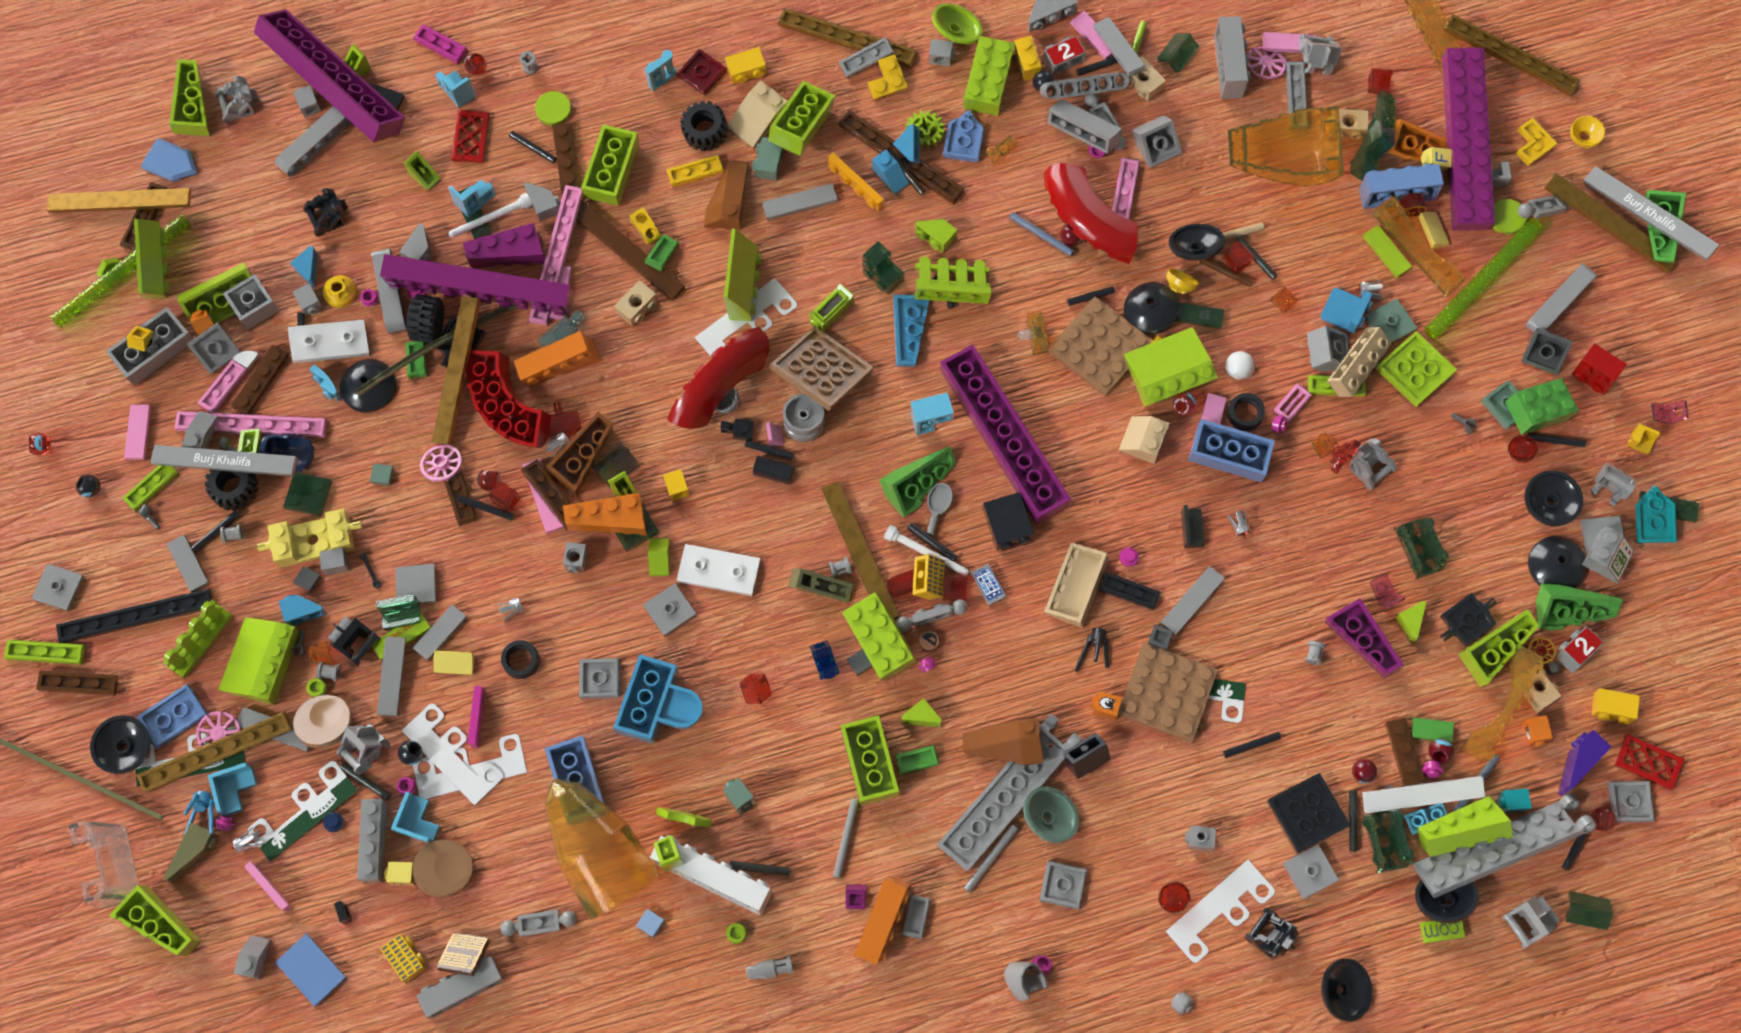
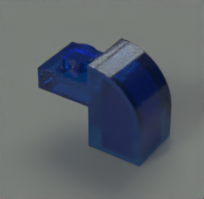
[809,640,840,680]

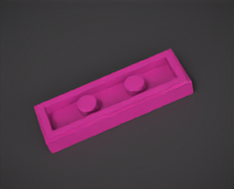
[413,24,468,64]
[468,686,486,748]

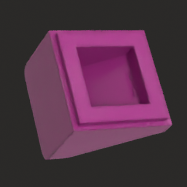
[845,884,866,909]

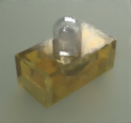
[1017,311,1049,355]

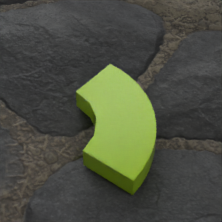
[656,807,712,828]

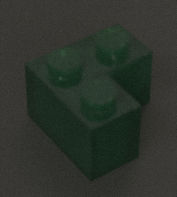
[862,241,904,295]

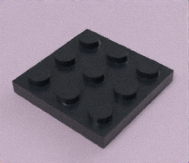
[1267,772,1350,854]

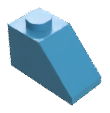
[872,150,909,195]
[279,595,327,626]

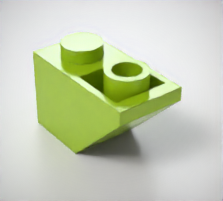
[915,219,957,253]

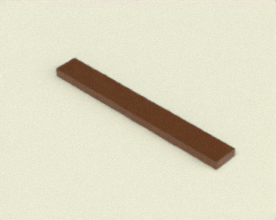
[838,110,964,205]
[577,200,685,301]

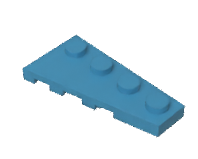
[893,295,930,367]

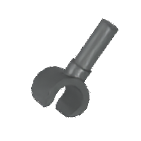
[1451,413,1477,434]
[218,437,238,451]
[139,505,160,530]
[292,630,306,656]
[1546,661,1562,675]

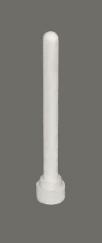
[449,193,533,237]
[884,525,969,576]

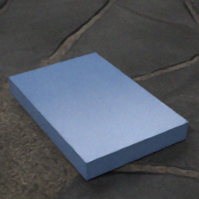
[137,683,208,749]
[275,934,347,1007]

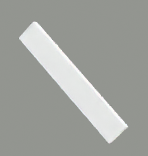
[1362,776,1485,813]

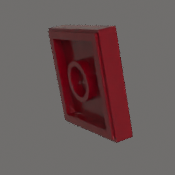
[676,49,727,96]

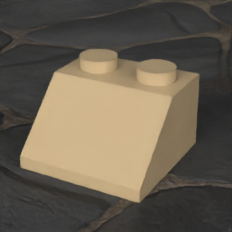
[1119,416,1169,464]

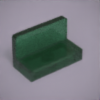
[1157,33,1199,72]
[376,594,421,630]
[1565,891,1613,930]

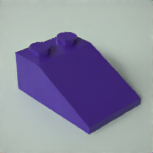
[1558,730,1612,796]

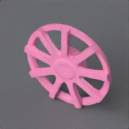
[1248,46,1286,79]
[420,445,463,482]
[196,711,241,747]

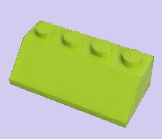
[134,219,169,299]
[177,262,252,323]

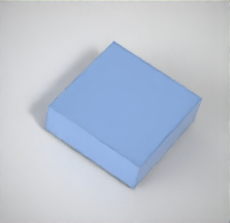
[636,909,665,937]

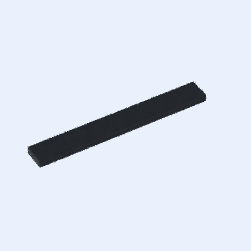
[56,589,212,643]

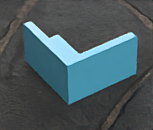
[435,71,476,108]
[448,180,496,218]
[911,393,954,436]
[208,762,258,816]
[391,791,441,843]

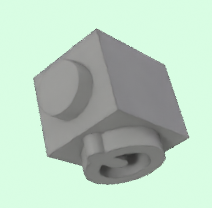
[1185,826,1216,852]

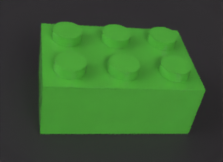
[1505,378,1579,435]

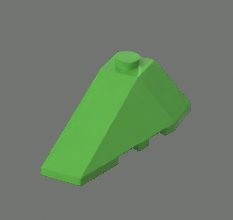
[1646,190,1686,263]
[879,446,956,517]
[1536,584,1623,630]

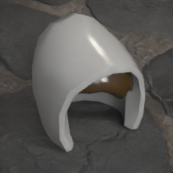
[1004,961,1047,1001]

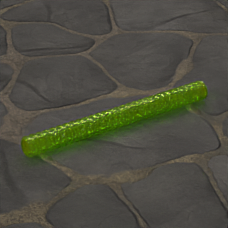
[49,213,191,328]
[1424,218,1543,339]

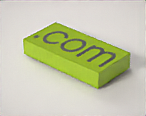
[1419,921,1465,944]

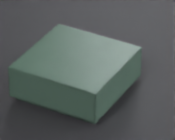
[370,464,394,486]

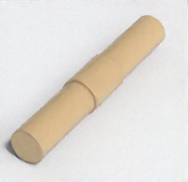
[1223,223,1264,240]

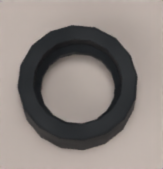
[1228,393,1265,431]
[501,640,540,679]

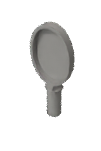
[926,483,953,535]

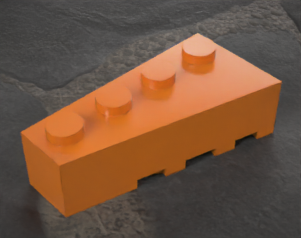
[514,330,601,386]
[563,493,647,536]
[854,876,910,965]

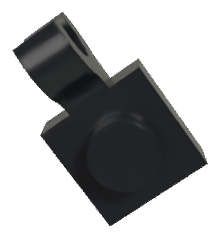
[720,419,754,441]

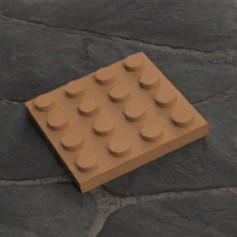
[1047,296,1153,397]
[769,326,873,411]
[1117,642,1218,743]

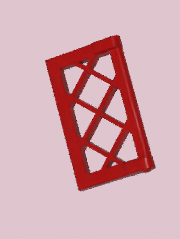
[451,110,489,163]
[1614,733,1684,790]

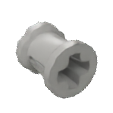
[520,51,538,74]
[220,524,244,544]
[828,557,852,578]
[1305,641,1326,665]
[316,661,341,682]

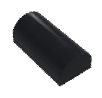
[753,456,795,485]

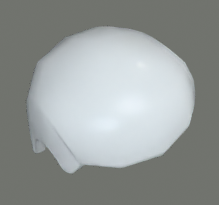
[1225,351,1255,380]

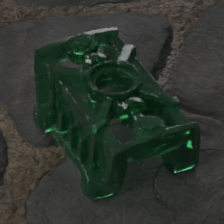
[1393,517,1449,579]
[1362,810,1413,873]

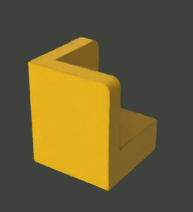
[1627,423,1660,455]
[663,470,690,501]

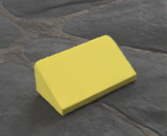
[1418,212,1449,250]
[434,651,475,675]

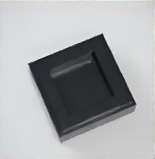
[334,901,352,925]

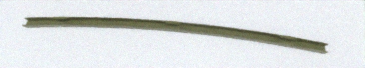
[355,305,517,396]
[0,738,164,821]

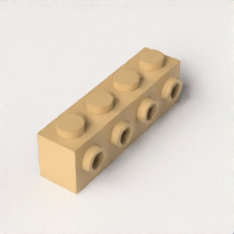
[1327,327,1391,397]

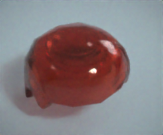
[1508,435,1538,464]
[1158,882,1191,914]

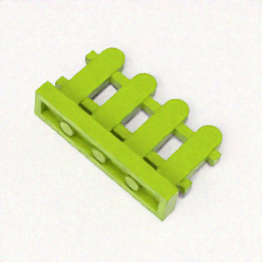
[915,257,991,304]
[164,599,233,679]

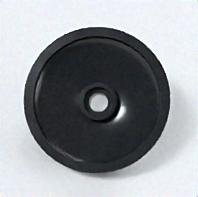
[1169,224,1225,261]
[1124,282,1180,334]
[340,359,396,413]
[1524,470,1583,527]
[1528,536,1587,588]
[90,715,151,774]
[1415,880,1478,923]
[1321,958,1372,1022]

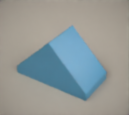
[893,124,920,164]
[290,246,318,287]

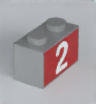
[1043,36,1086,76]
[1555,626,1604,674]

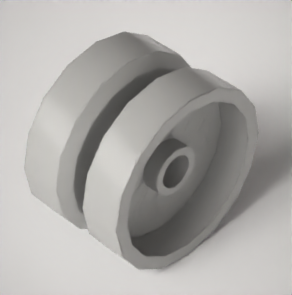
[783,394,825,442]

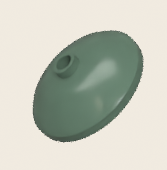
[1023,787,1079,843]

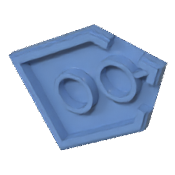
[943,110,984,162]
[141,138,198,182]

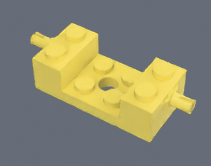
[257,508,362,568]

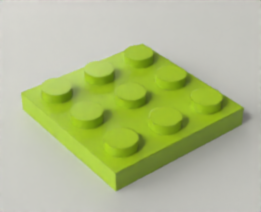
[1375,331,1457,407]

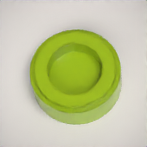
[306,678,327,698]
[726,923,747,944]

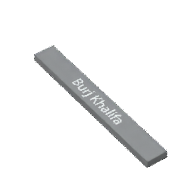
[1584,166,1719,261]
[150,445,298,477]

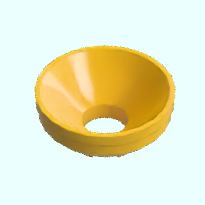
[1570,116,1605,148]
[1166,268,1199,295]
[323,275,357,308]

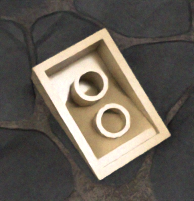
[727,80,788,148]

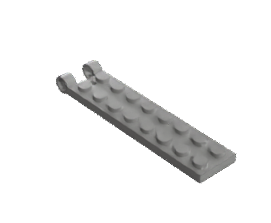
[937,713,1082,872]
[1413,793,1596,898]

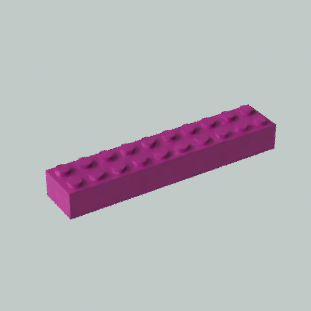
[254,9,406,142]
[1442,48,1495,231]
[380,254,574,316]
[940,344,1071,525]

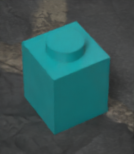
[1497,788,1532,814]

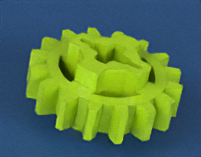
[905,110,944,149]

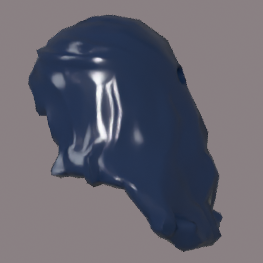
[260,433,315,472]

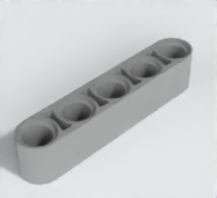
[1040,72,1129,99]
[275,106,351,176]
[371,248,407,334]
[1525,263,1597,332]

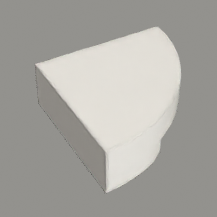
[233,351,260,370]

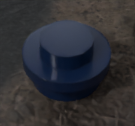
[323,812,344,833]

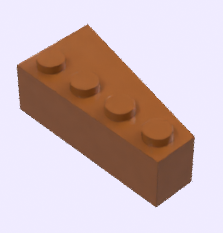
[546,412,613,496]

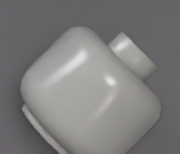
[1171,992,1194,1015]

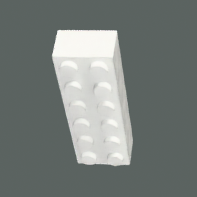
[650,835,772,916]

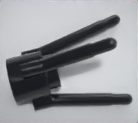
[1074,628,1109,672]

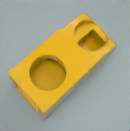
[629,207,661,245]

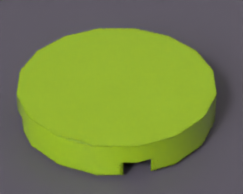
[535,91,571,126]
[1492,199,1526,235]

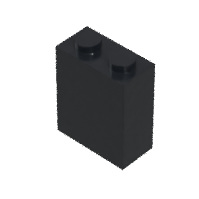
[982,492,1034,551]

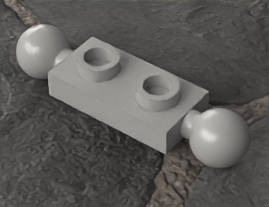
[1085,93,1126,150]
[1518,195,1571,219]
[896,600,968,632]
[501,910,577,937]

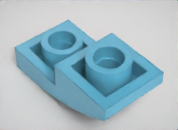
[310,364,341,401]
[1404,803,1447,835]

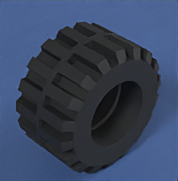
[680,101,728,151]
[407,294,444,343]
[205,470,259,511]

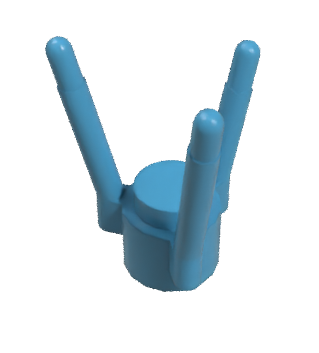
[184,791,214,835]

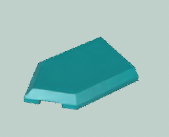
[1635,485,1677,543]

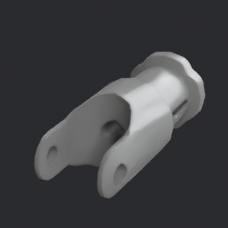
[746,956,794,979]

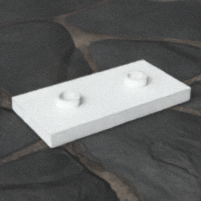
[288,320,369,363]
[677,544,761,596]

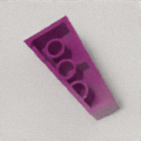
[462,223,545,268]
[1325,598,1403,679]

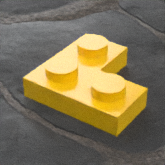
[867,54,908,101]
[1516,118,1557,167]

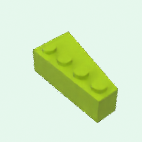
[169,59,210,136]
[1458,610,1539,687]
[1417,796,1513,857]
[109,885,201,956]

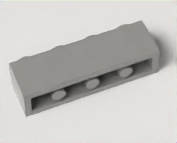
[1047,99,1122,154]
[357,799,387,883]
[416,956,505,1019]

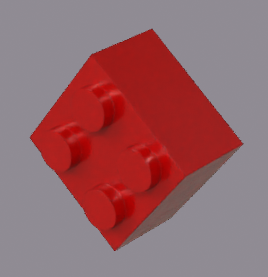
[1572,343,1627,395]

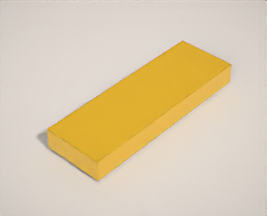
[666,154,724,188]

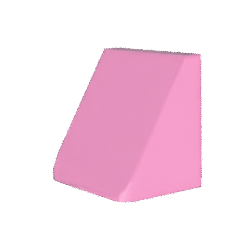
[766,423,784,446]

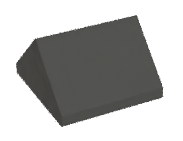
[1521,328,1573,375]

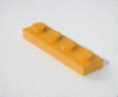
[828,152,884,212]

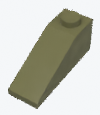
[788,568,853,603]
[163,823,218,883]

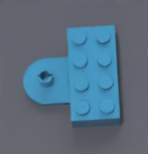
[613,654,703,744]

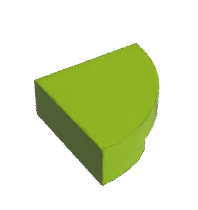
[96,258,121,278]

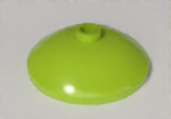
[932,3,983,44]

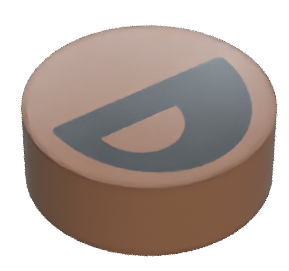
[919,631,939,651]

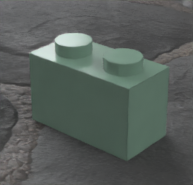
[752,137,784,181]
[723,778,756,816]

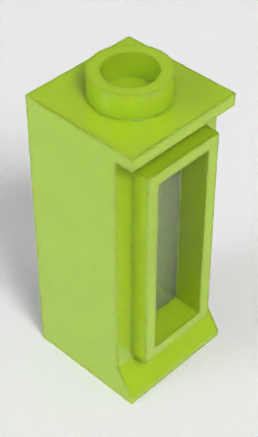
[809,284,854,332]

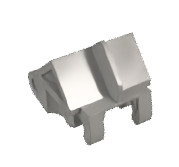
[1299,34,1342,75]
[215,76,259,123]
[1348,438,1397,490]
[1590,462,1637,506]
[337,723,390,775]
[1502,896,1559,949]

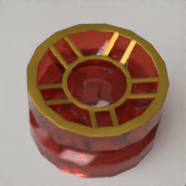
[1398,193,1427,218]
[1524,637,1556,667]

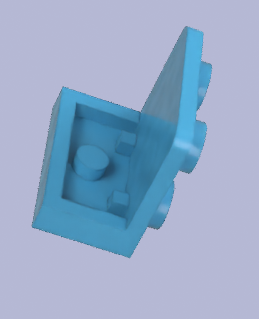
[1320,288,1372,334]

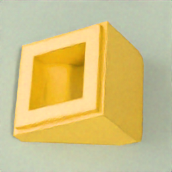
[126,326,153,351]

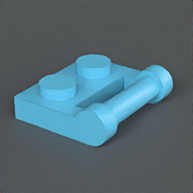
[645,50,676,91]

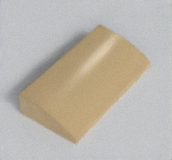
[1044,543,1109,628]

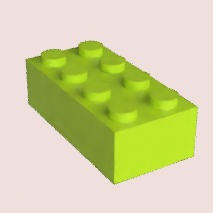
[963,36,1015,116]
[768,81,835,156]
[581,125,640,206]
[842,592,918,682]
[840,715,899,806]

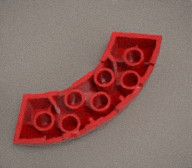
[1043,163,1138,264]
[667,327,770,429]
[466,350,552,448]

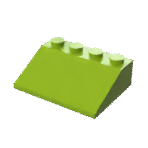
[724,229,762,322]
[1123,327,1218,407]
[218,617,300,705]

